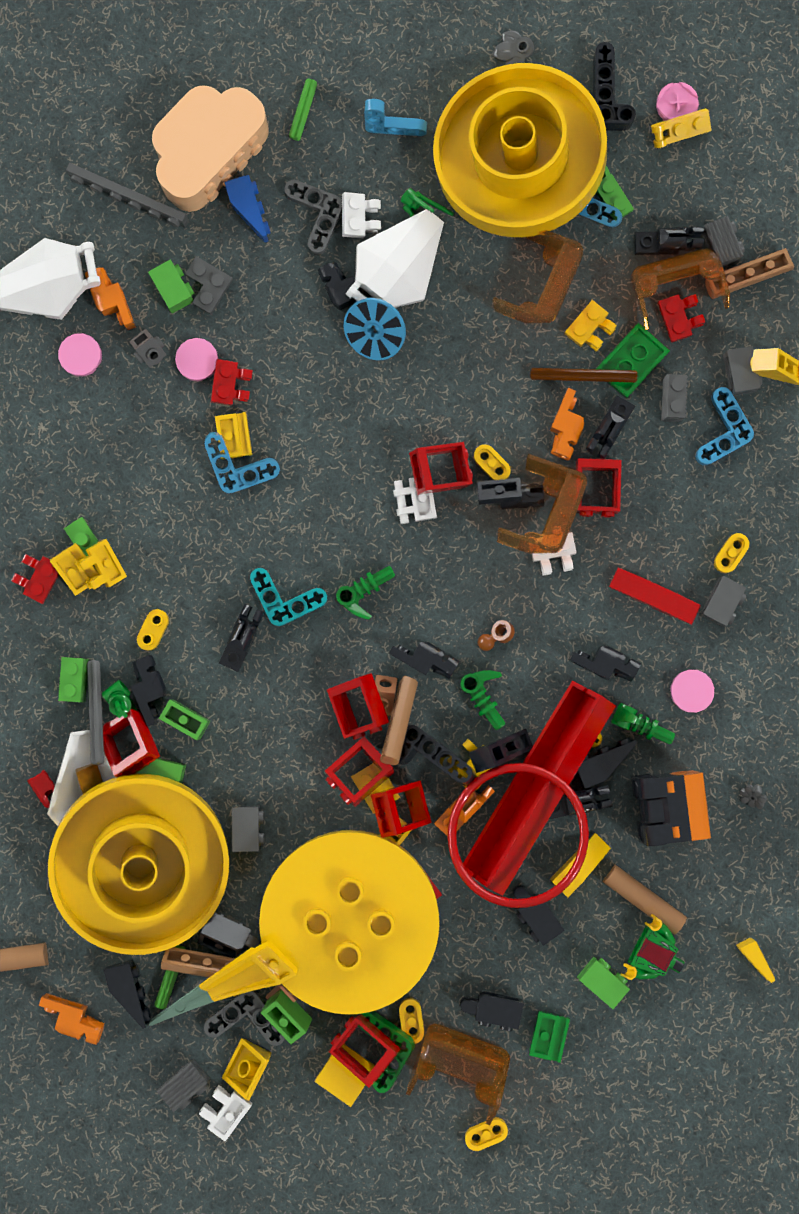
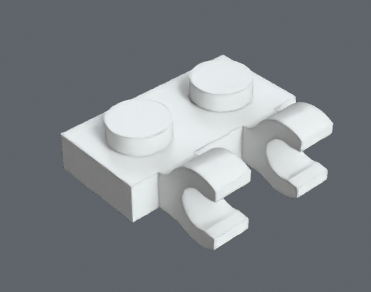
[342,192,381,238]
[530,532,576,576]
[199,1085,252,1141]

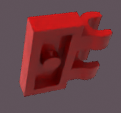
[658,294,705,343]
[210,359,253,406]
[11,554,59,604]

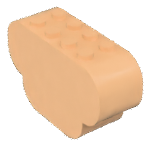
[152,86,269,212]

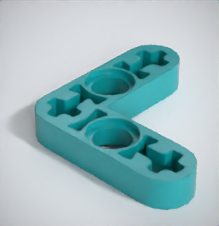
[250,568,327,626]

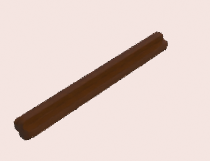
[530,368,637,383]

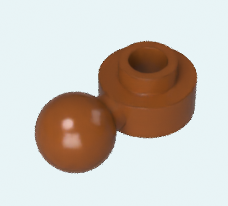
[478,620,515,651]

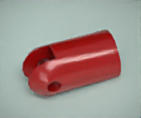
[27,770,55,808]

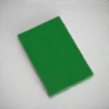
[596,323,670,399]

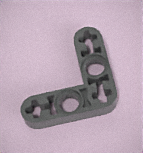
[284,180,342,255]
[204,990,285,1046]

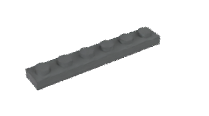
[66,162,189,228]

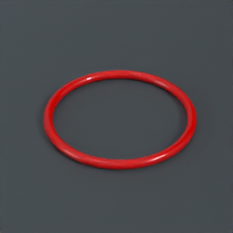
[448,763,589,908]

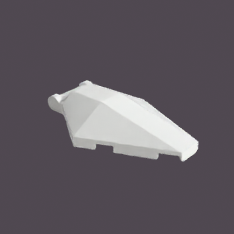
[346,209,444,308]
[0,238,101,320]
[47,730,116,826]

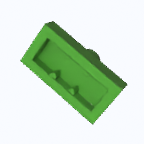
[64,517,99,556]

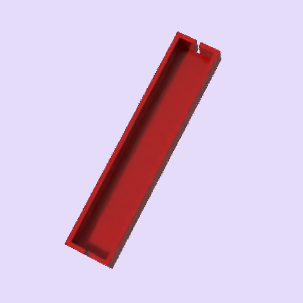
[463,681,616,896]

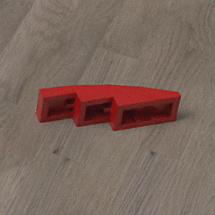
[609,567,701,625]

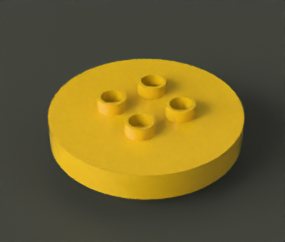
[433,63,607,237]
[48,774,229,955]
[259,830,439,1014]

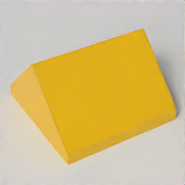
[222,1038,272,1101]

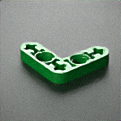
[358,1011,415,1093]

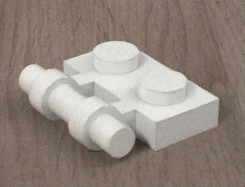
[393,478,437,524]

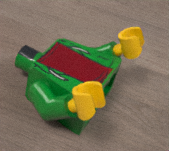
[621,914,685,980]

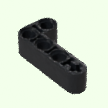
[593,42,636,131]
[399,725,476,786]

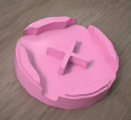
[656,82,699,121]
[58,333,102,377]
[175,338,218,381]
[670,670,714,712]

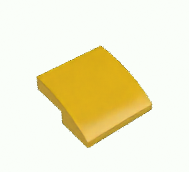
[314,1044,375,1107]

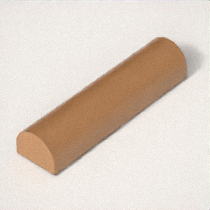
[705,248,794,299]
[380,676,418,765]
[602,865,687,935]
[0,942,49,972]
[161,947,236,978]

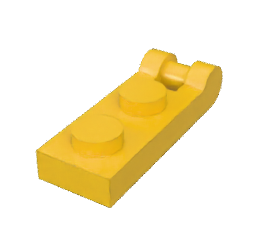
[651,108,712,148]

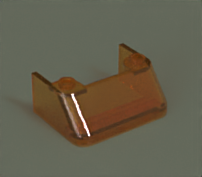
[492,230,583,324]
[631,248,730,330]
[497,454,587,554]
[406,1024,510,1126]

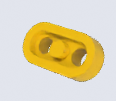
[474,444,511,480]
[714,533,749,573]
[137,609,169,651]
[399,998,424,1044]
[465,1117,508,1151]

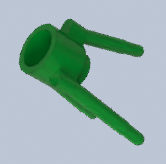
[400,188,454,217]

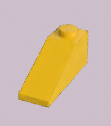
[750,348,799,385]
[550,833,611,897]

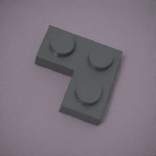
[185,256,233,315]

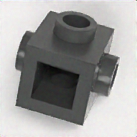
[129,329,166,368]

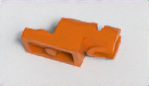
[85,268,136,330]
[550,388,584,461]
[434,785,495,836]
[39,993,104,1045]

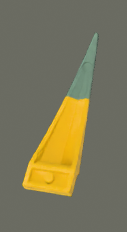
[149,940,298,1026]

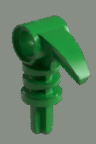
[336,566,395,620]
[460,670,506,730]
[101,680,137,718]
[611,703,675,744]

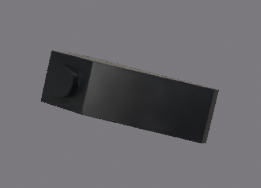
[468,729,533,773]

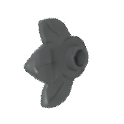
[492,30,534,65]

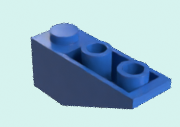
[224,175,271,242]

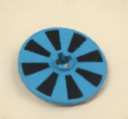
[344,298,406,360]

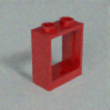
[409,442,473,495]
[574,458,622,518]
[327,673,390,740]
[103,709,160,777]
[325,737,394,807]
[371,780,432,838]
[329,1014,401,1088]

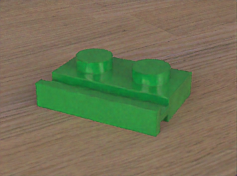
[529,1010,570,1063]

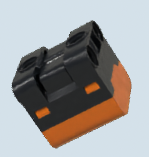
[631,770,711,846]

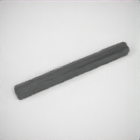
[87,660,104,765]

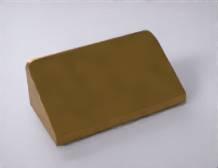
[75,764,103,794]

